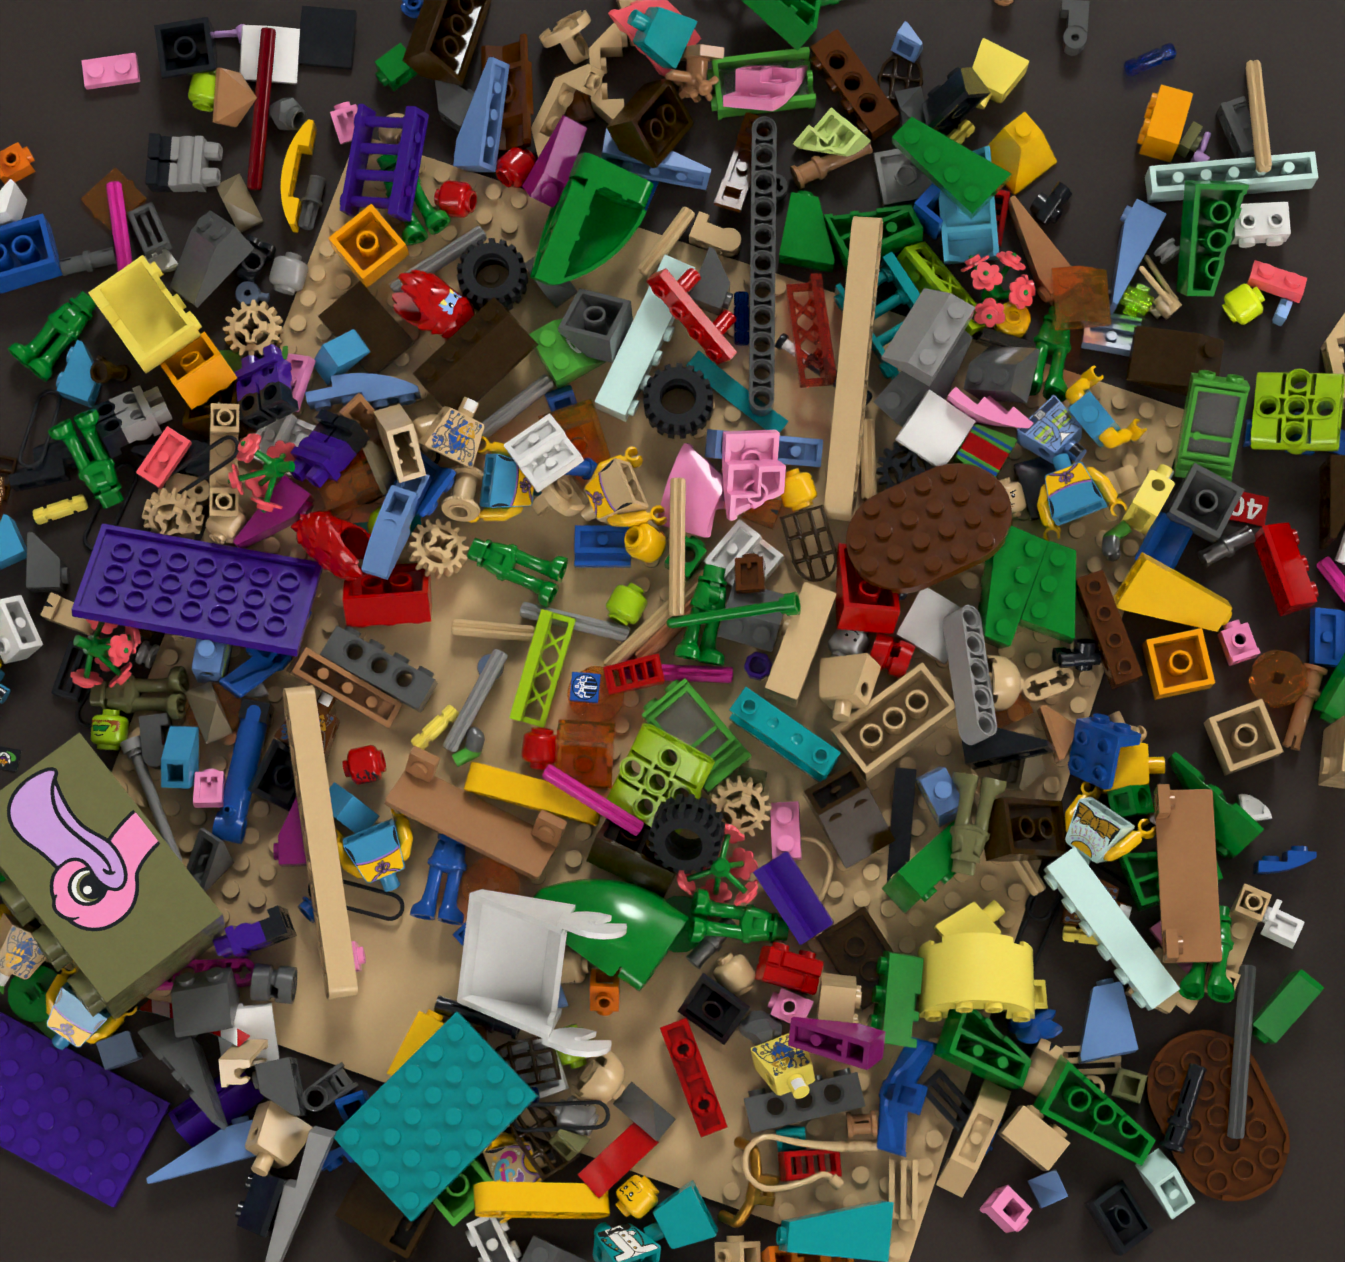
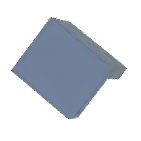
[96,1031,143,1070]

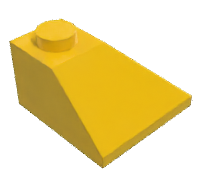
[987,112,1057,195]

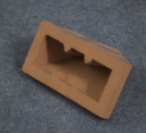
[213,68,257,127]
[339,393,382,446]
[1037,705,1075,764]

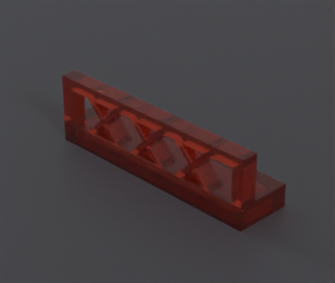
[786,273,836,388]

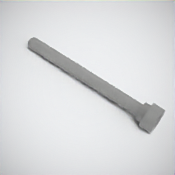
[120,735,182,862]

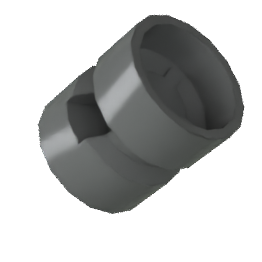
[251,963,298,1004]

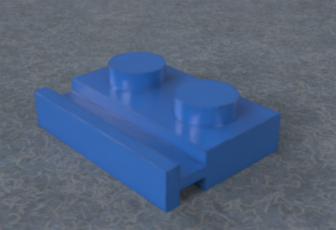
[574,525,631,568]
[1309,607,1345,667]

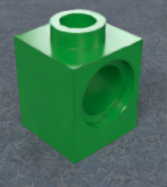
[375,42,418,91]
[664,535,707,582]
[1107,785,1155,819]

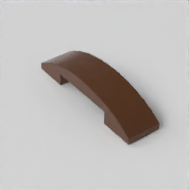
[714,112,769,213]

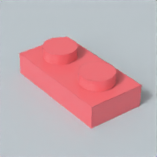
[1247,260,1307,303]
[136,426,192,489]

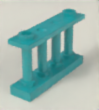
[833,252,920,380]
[729,687,841,782]

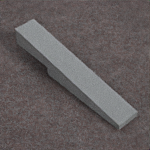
[265,1126,336,1262]

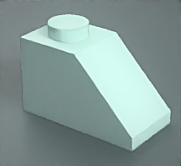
[1135,1148,1195,1219]

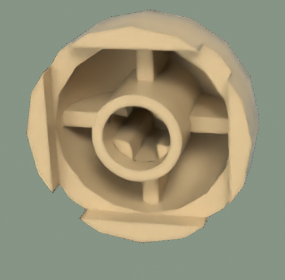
[987,655,1024,712]
[570,1051,625,1106]

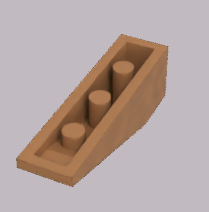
[1008,195,1082,306]
[286,647,403,728]

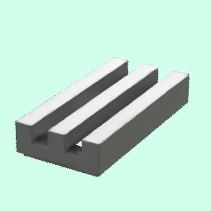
[127,202,173,259]

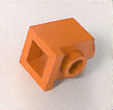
[0,142,35,184]
[590,969,620,1016]

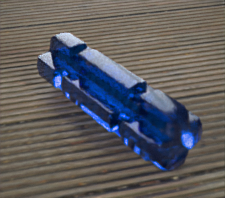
[1124,43,1177,76]
[734,291,749,346]

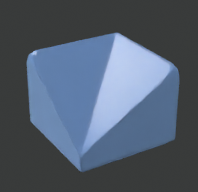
[891,21,923,63]
[1028,1169,1068,1208]

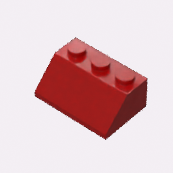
[1254,522,1319,617]
[343,563,432,628]

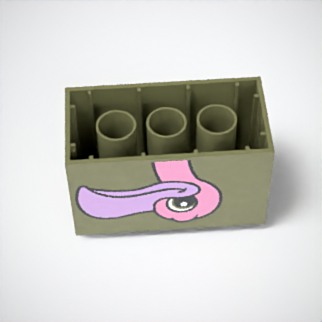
[0,732,226,1020]

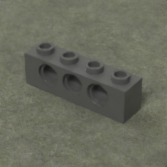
[320,626,438,713]
[744,1068,865,1133]

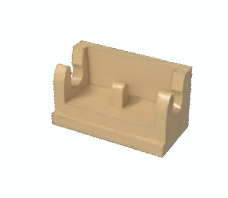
[218,1039,268,1087]

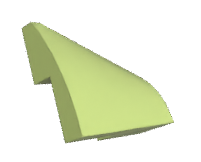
[793,107,871,157]

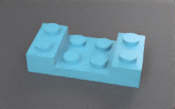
[939,146,999,265]

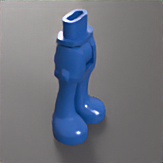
[410,834,467,926]

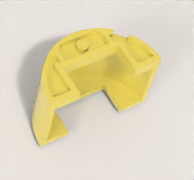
[88,255,202,373]
[918,933,1035,1023]

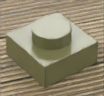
[1176,121,1203,158]

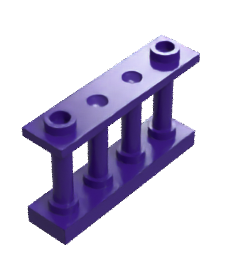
[340,104,429,222]

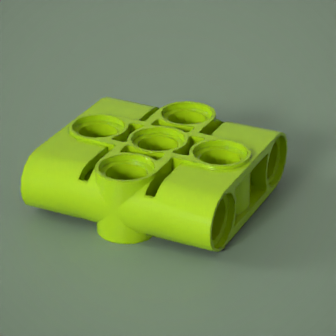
[1251,368,1345,455]
[607,723,715,835]

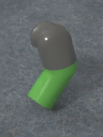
[1102,520,1132,562]
[452,727,485,767]

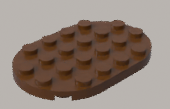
[846,463,1012,594]
[1146,1030,1290,1201]

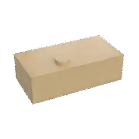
[764,582,837,708]
[831,662,956,782]
[1318,715,1345,789]

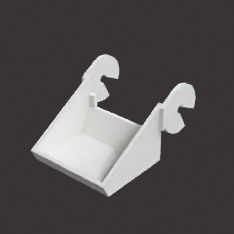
[457,889,627,1057]

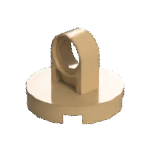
[539,10,591,64]
[531,475,586,517]

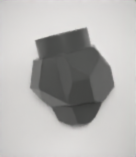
[269,97,307,130]
[739,1011,782,1046]

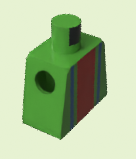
[954,424,1017,477]

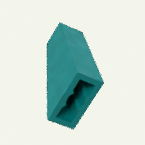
[776,1200,894,1262]

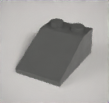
[170,211,254,308]

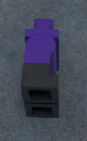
[234,344,299,431]
[290,409,370,488]
[213,905,297,958]

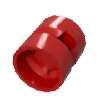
[870,633,916,679]

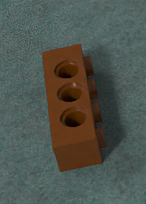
[810,29,900,141]
[1076,569,1143,690]

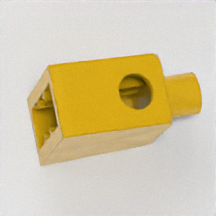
[1100,743,1165,794]

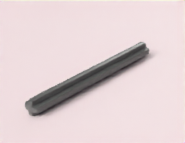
[1227,965,1256,1139]

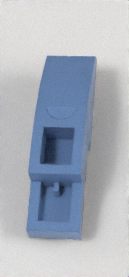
[305,373,421,411]
[361,474,432,580]

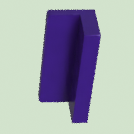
[753,852,834,945]
[168,1070,264,1148]

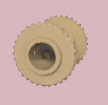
[441,465,484,522]

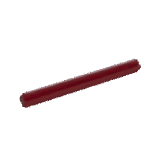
[247,27,276,191]

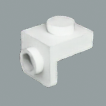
[1261,899,1305,949]

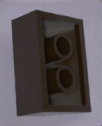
[606,78,694,168]
[586,818,685,898]

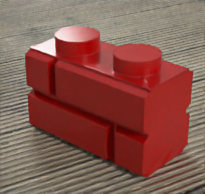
[755,942,824,995]

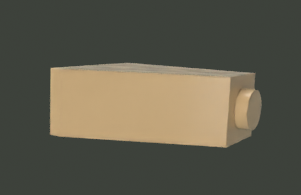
[373,404,426,483]

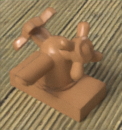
[665,44,724,102]

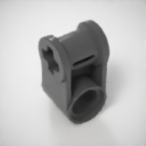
[302,1062,359,1112]

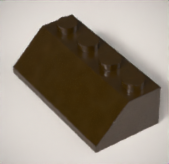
[402,0,491,85]
[413,297,538,410]

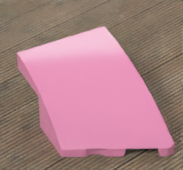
[723,65,808,111]
[947,387,1034,428]
[722,430,786,520]
[657,443,726,538]

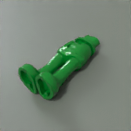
[376,155,450,246]
[7,291,97,382]
[1029,306,1072,402]
[48,409,124,509]
[467,538,568,607]
[674,564,727,666]
[688,888,789,944]
[1179,905,1235,1003]

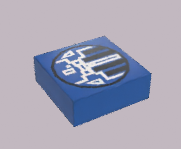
[570,672,601,704]

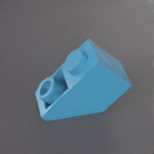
[56,340,103,407]
[161,726,199,789]

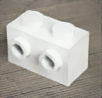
[1230,202,1291,248]
[0,595,43,664]
[465,1217,522,1262]

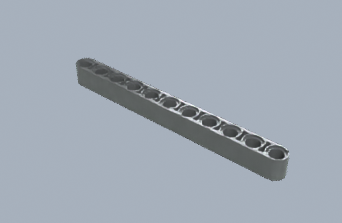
[749,116,777,417]

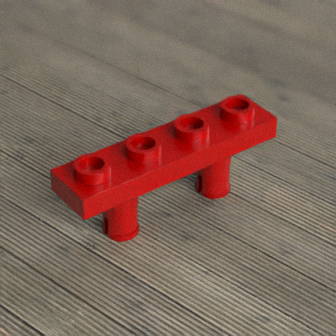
[646,268,737,365]
[660,1017,728,1138]

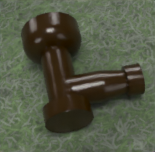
[90,355,131,383]

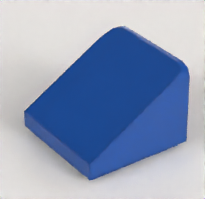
[545,385,581,423]

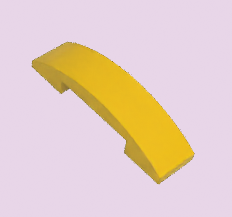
[281,119,317,233]

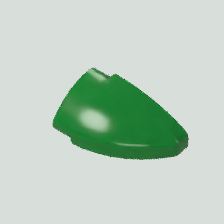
[530,152,654,286]
[533,879,690,991]

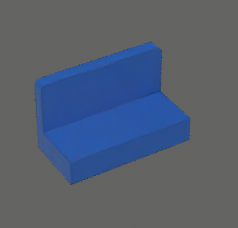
[913,183,943,240]
[1135,511,1193,569]

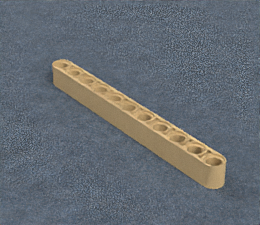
[824,216,883,521]
[283,685,358,1000]

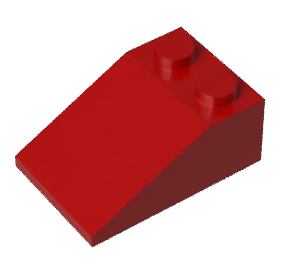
[835,543,900,634]

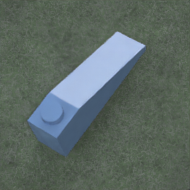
[453,57,510,173]
[601,128,711,190]
[1108,199,1166,314]
[705,429,823,467]
[146,1116,255,1184]

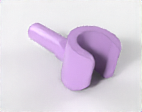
[214,24,245,44]
[1190,132,1211,162]

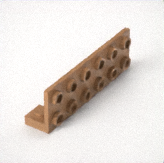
[384,746,567,880]
[1154,784,1222,963]

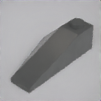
[874,330,973,427]
[138,1019,228,1130]

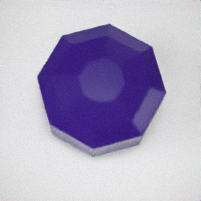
[744,651,772,681]

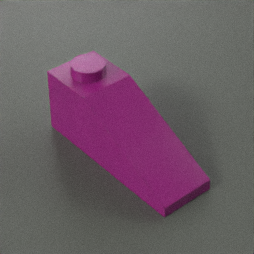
[522,115,587,208]
[233,475,315,549]
[273,797,307,867]
[788,1017,886,1070]

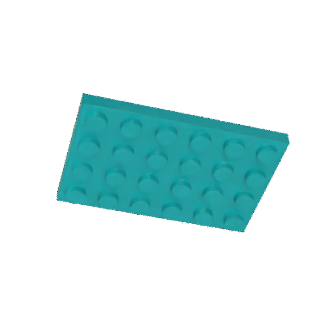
[334,1012,538,1222]

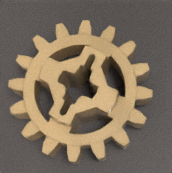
[223,299,285,358]
[142,487,205,540]
[406,518,469,579]
[710,776,772,836]

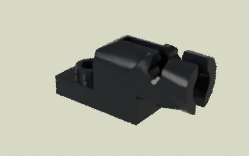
[8,436,95,492]

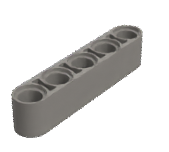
[943,605,997,745]

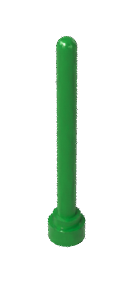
[666,592,801,628]

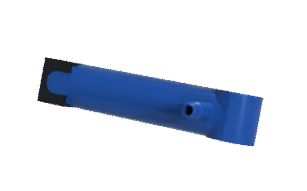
[212,698,274,844]

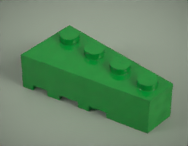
[892,117,1012,219]
[1176,180,1249,296]
[978,526,1049,649]
[1033,1054,1156,1166]

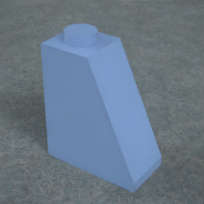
[1078,978,1138,1064]

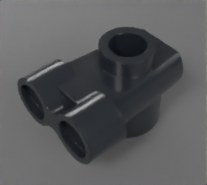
[1030,181,1072,226]
[236,235,276,283]
[1052,638,1101,671]

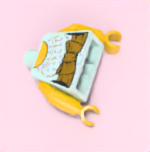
[1065,782,1156,866]

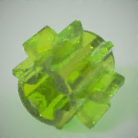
[1120,283,1154,318]

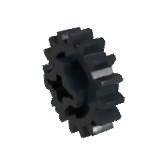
[876,442,935,490]

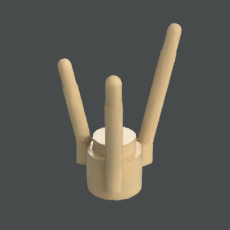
[1124,255,1182,320]

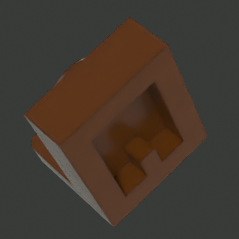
[735,553,766,594]

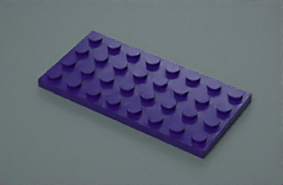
[71,524,323,657]
[0,1011,172,1208]

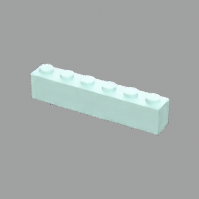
[1145,151,1318,203]
[595,255,695,422]
[1044,847,1180,1011]

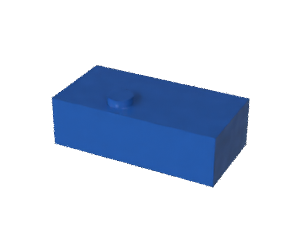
[0,213,63,294]

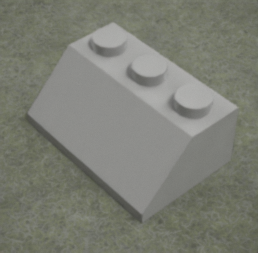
[881,288,975,387]

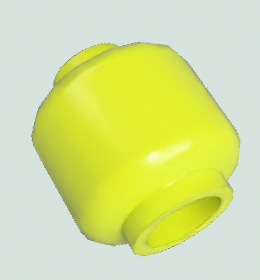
[1222,284,1265,325]

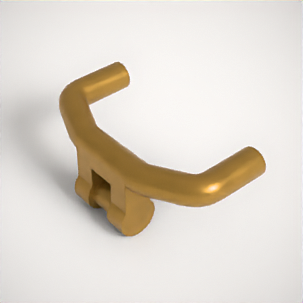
[717,1136,780,1228]

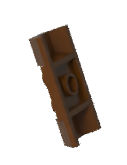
[481,33,534,153]

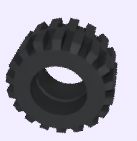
[457,238,528,311]
[643,363,713,439]
[648,794,725,874]

